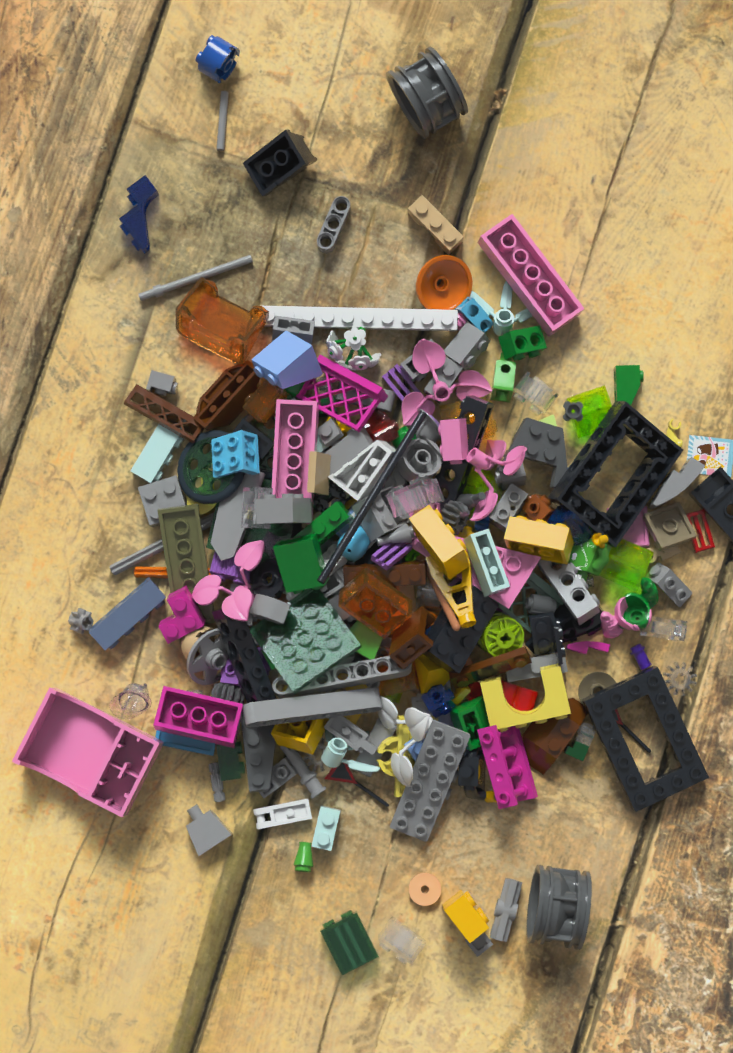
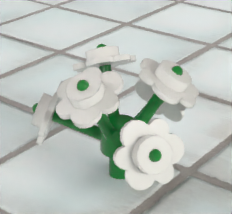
[327,327,381,371]

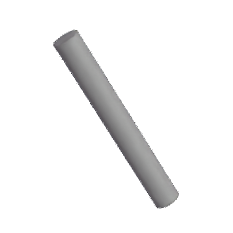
[216,91,229,151]

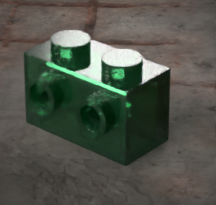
[216,739,245,781]

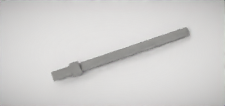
[138,255,253,301]

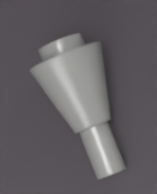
[376,523,415,546]

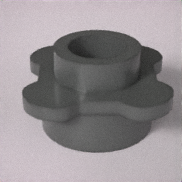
[563,401,583,422]

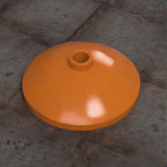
[416,255,473,310]

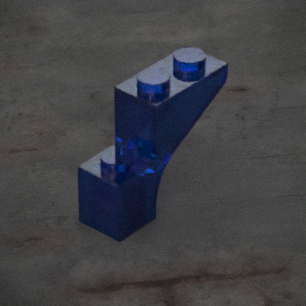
[119,175,159,254]

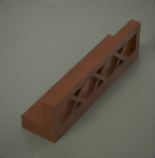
[124,384,204,443]

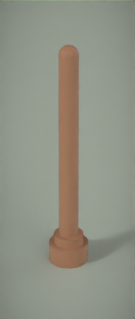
[415,554,460,631]

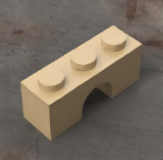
[408,195,464,255]

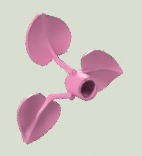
[401,339,492,426]
[466,440,527,521]
[192,540,265,621]

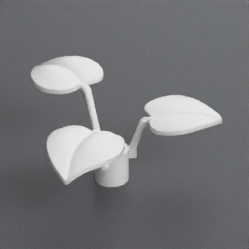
[378,696,433,787]

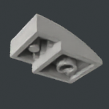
[648,457,705,509]

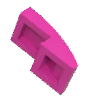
[565,641,610,655]

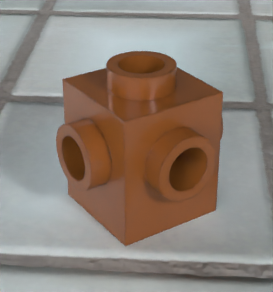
[522,494,558,523]

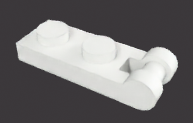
[253,799,312,829]

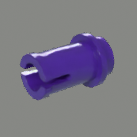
[630,643,652,670]

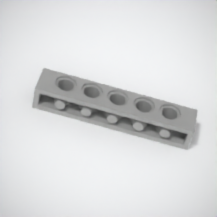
[537,559,600,625]

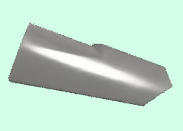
[210,472,266,561]

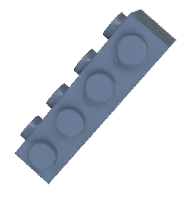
[88,577,166,650]

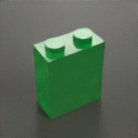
[273,533,329,594]

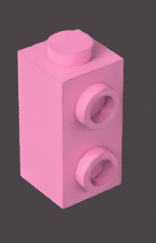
[438,418,469,464]

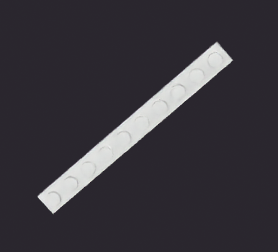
[259,306,458,331]

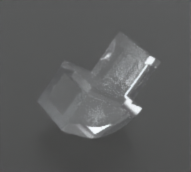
[640,616,688,641]

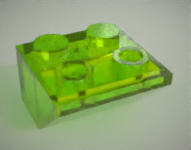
[565,385,612,439]
[600,538,654,592]

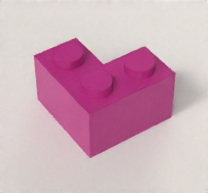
[158,585,205,644]

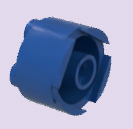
[195,35,240,83]

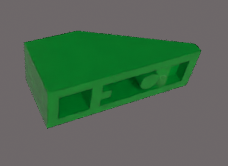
[614,365,644,405]

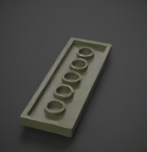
[158,504,215,624]

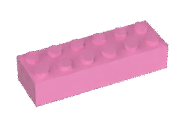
[477,214,584,337]
[271,399,319,524]

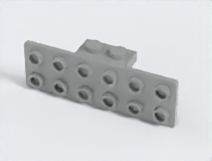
[390,720,470,842]

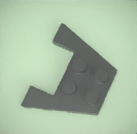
[496,418,568,488]

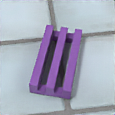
[382,364,421,401]
[371,543,413,570]

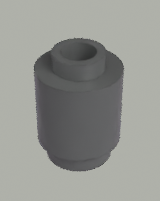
[525,594,556,615]

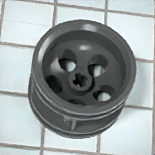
[386,47,468,139]
[526,864,592,950]

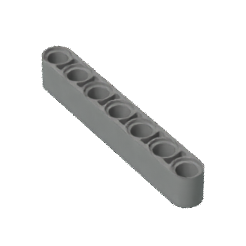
[273,656,412,699]
[243,688,382,727]

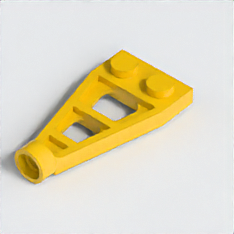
[425,549,476,628]

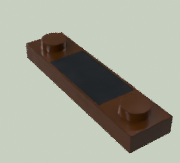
[448,646,532,689]

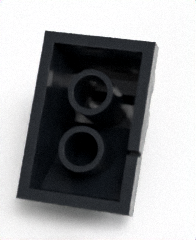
[243,129,317,197]

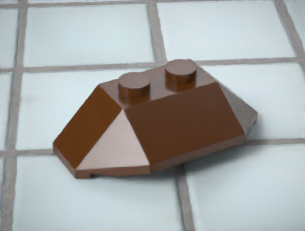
[194,360,260,430]
[522,698,587,775]

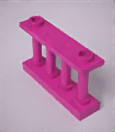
[477,725,538,809]

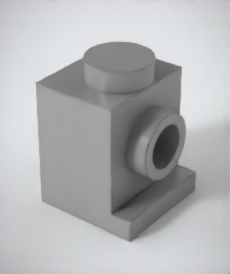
[146,370,178,396]

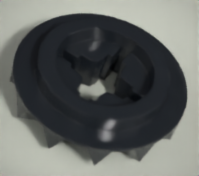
[314,483,346,513]

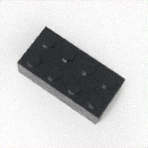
[423,582,499,674]

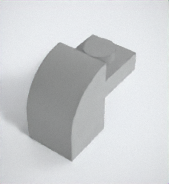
[249,594,290,625]

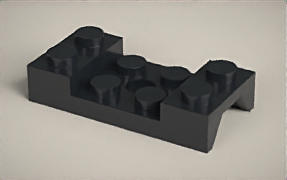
[689,467,733,544]

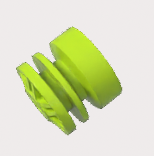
[477,610,524,657]

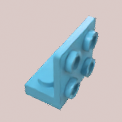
[211,430,260,478]

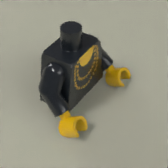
[458,746,497,803]

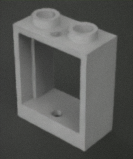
[489,483,528,532]

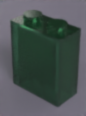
[320,910,379,975]

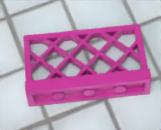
[296,355,388,432]

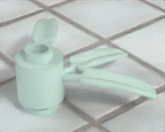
[470,281,532,336]
[321,718,381,772]

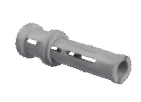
[280,746,327,799]

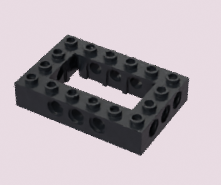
[548,401,683,547]
[581,666,709,812]

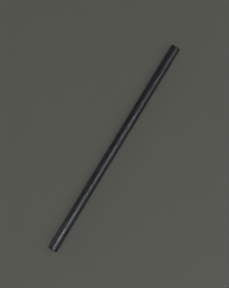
[317,411,427,584]

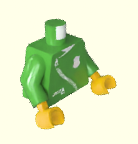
[568,533,612,581]

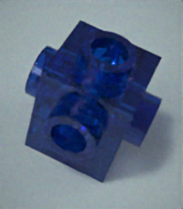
[421,684,456,719]

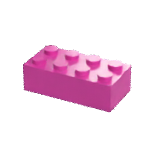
[153,686,243,748]

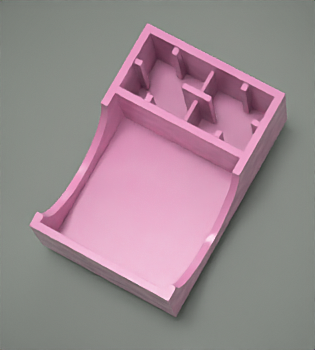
[12,687,164,817]

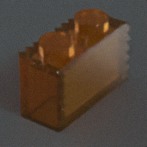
[243,378,290,424]

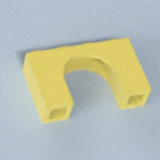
[480,663,571,732]

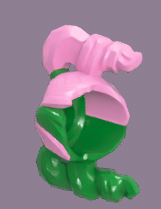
[600,577,659,639]

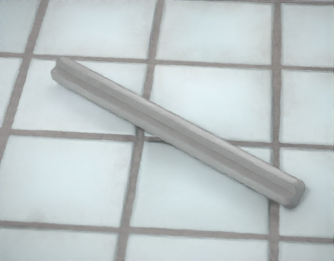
[110,513,217,575]

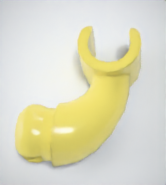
[666,418,683,447]

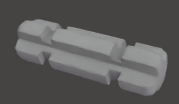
[209,762,225,802]

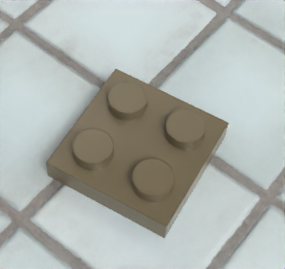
[642,502,697,551]

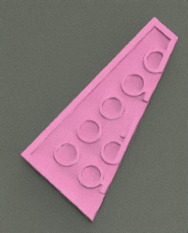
[406,533,541,609]

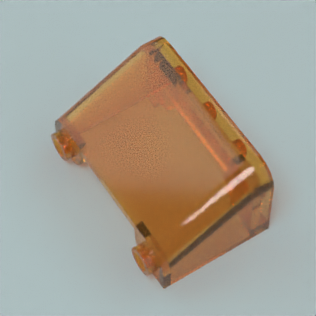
[175,277,269,365]

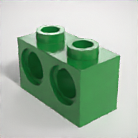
[498,325,547,361]

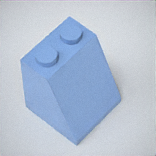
[251,331,323,389]

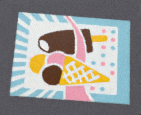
[687,435,733,477]

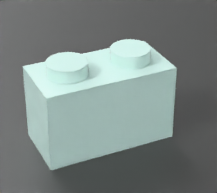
[311,805,341,851]

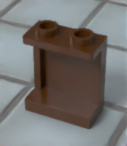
[389,606,435,669]

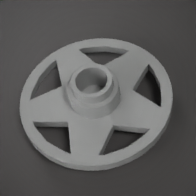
[187,628,230,685]

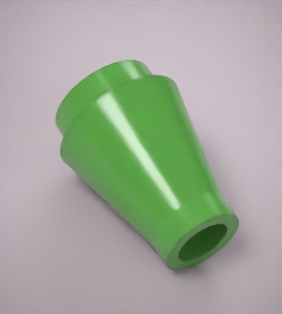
[294,842,313,872]

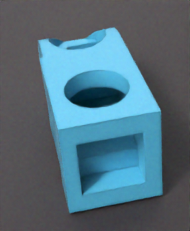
[455,297,493,333]

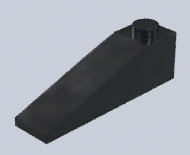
[525,589,603,657]

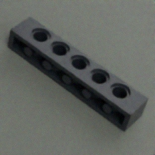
[434,395,494,514]
[212,608,277,703]

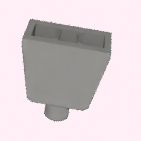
[186,804,233,856]

